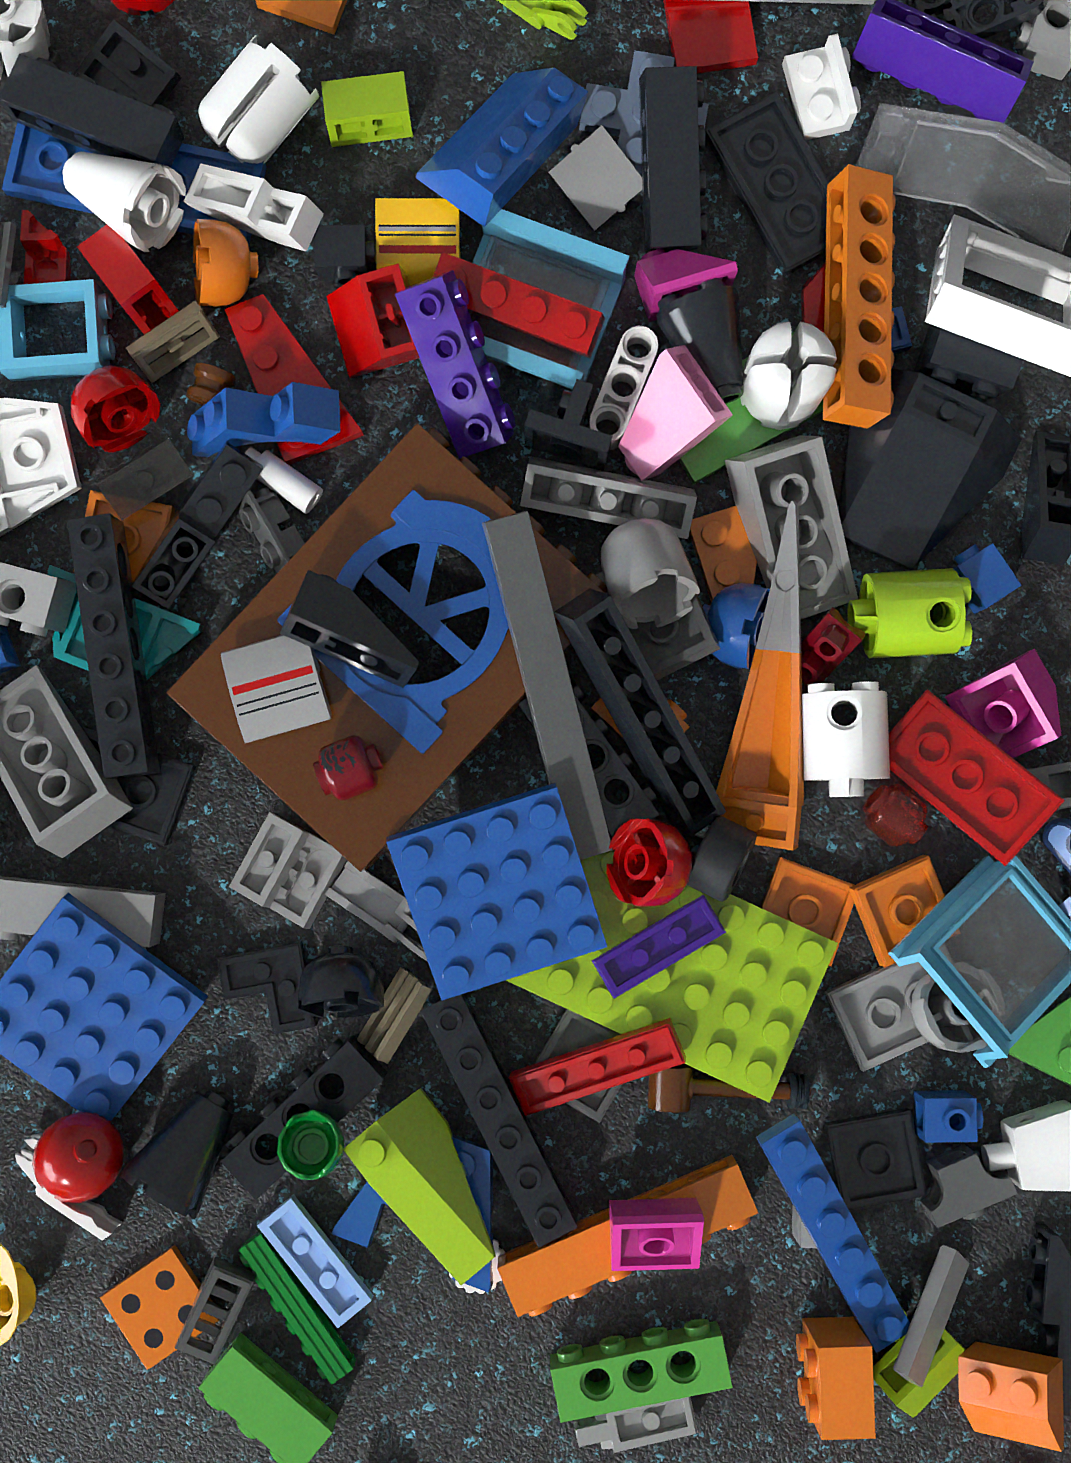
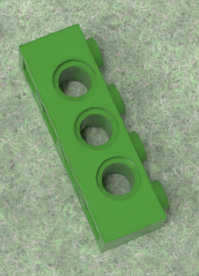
[550,1319,733,1423]

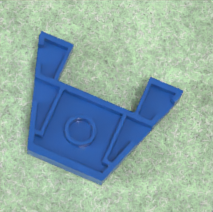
[332,1134,493,1293]

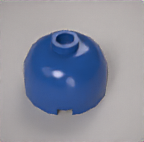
[703,583,770,669]

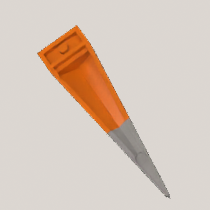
[712,500,804,851]

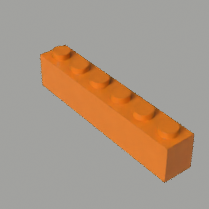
[497,1155,758,1317]

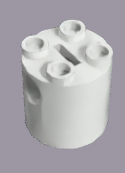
[802,682,890,797]

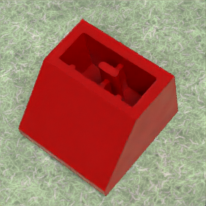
[326,263,419,378]

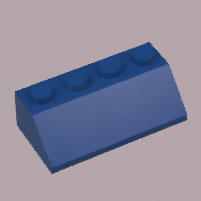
[416,67,588,227]

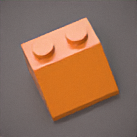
[958,1342,1064,1452]

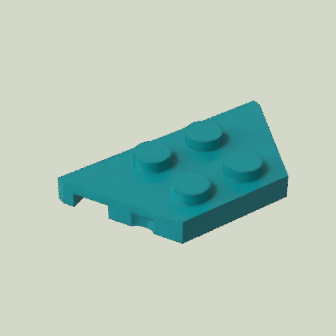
[47,565,204,680]

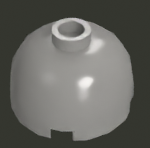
[911,962,1004,1053]

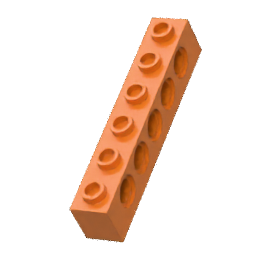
[823,164,896,429]

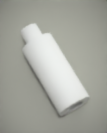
[245,447,323,514]

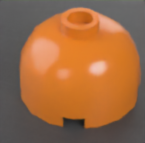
[193,219,258,306]

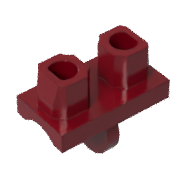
[801,607,866,686]

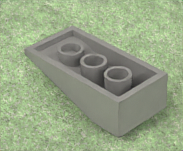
[725,435,858,619]
[0,665,133,858]

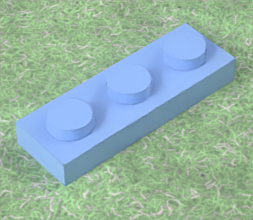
[257,1194,373,1328]

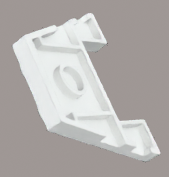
[0,397,82,537]

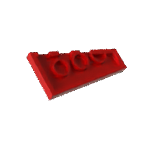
[225,294,364,465]

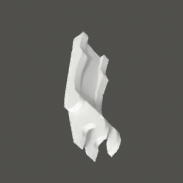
[15,1133,123,1240]

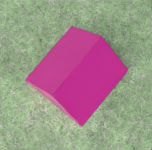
[609,1198,704,1271]

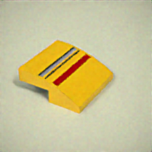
[375,198,461,286]

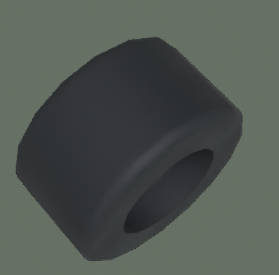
[687,816,757,902]

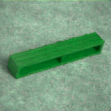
[239,1230,356,1385]

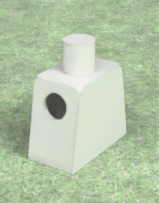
[981,1100,1071,1191]

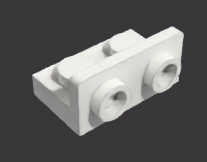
[782,34,861,140]

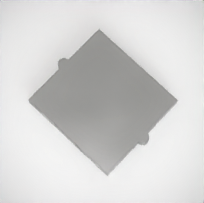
[548,125,642,231]

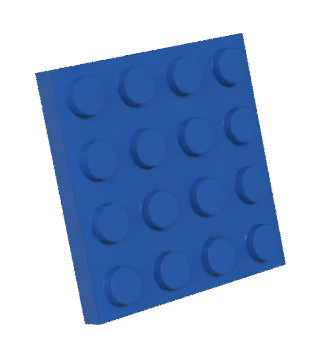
[386,783,607,1001]
[0,893,208,1121]

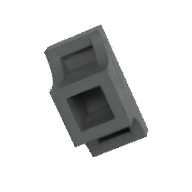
[920,1144,1018,1228]

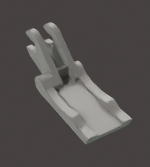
[324,861,427,961]

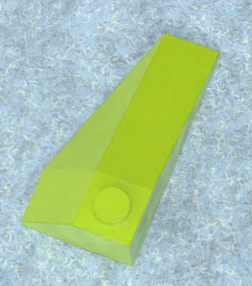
[344,1088,496,1285]

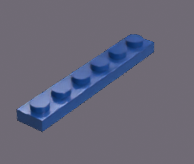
[756,1113,910,1353]

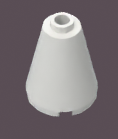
[63,151,186,252]

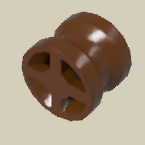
[185,363,236,406]

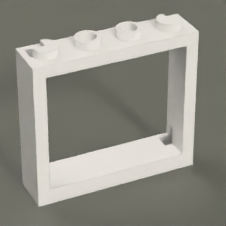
[925,214,1071,377]

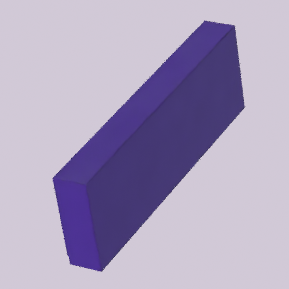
[591,895,726,999]

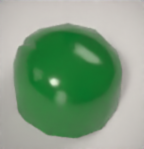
[277,1110,345,1180]

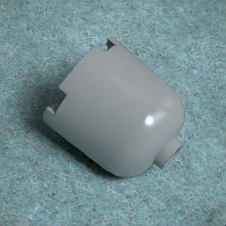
[601,518,700,629]

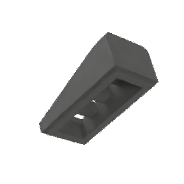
[175,1257,254,1365]

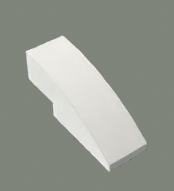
[184,164,323,252]

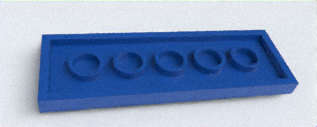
[2,122,267,246]

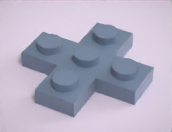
[579,50,709,177]

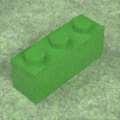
[198,1332,338,1463]

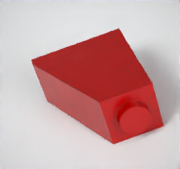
[77,224,179,356]

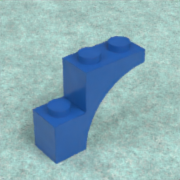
[187,382,341,458]

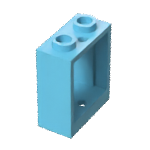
[0,279,115,382]

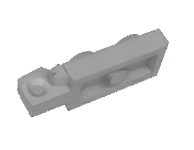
[574,1397,698,1453]

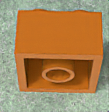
[796,1317,876,1440]

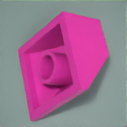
[634,249,738,322]
[945,649,1061,758]

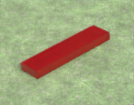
[509,1018,686,1116]

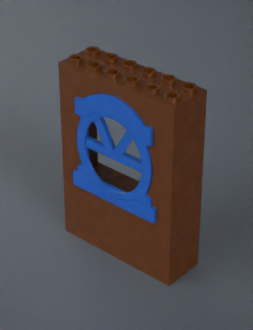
[166,423,608,872]

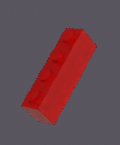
[433,252,605,359]

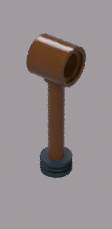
[648,1063,811,1113]

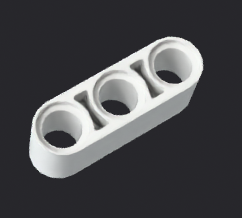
[589,326,658,450]

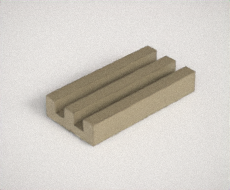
[126,300,220,383]
[357,967,433,1064]

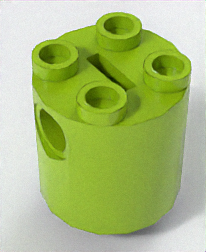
[847,568,972,659]

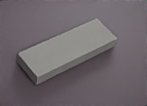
[893,1245,970,1387]

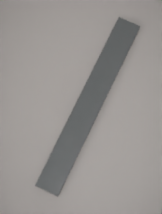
[482,511,613,860]

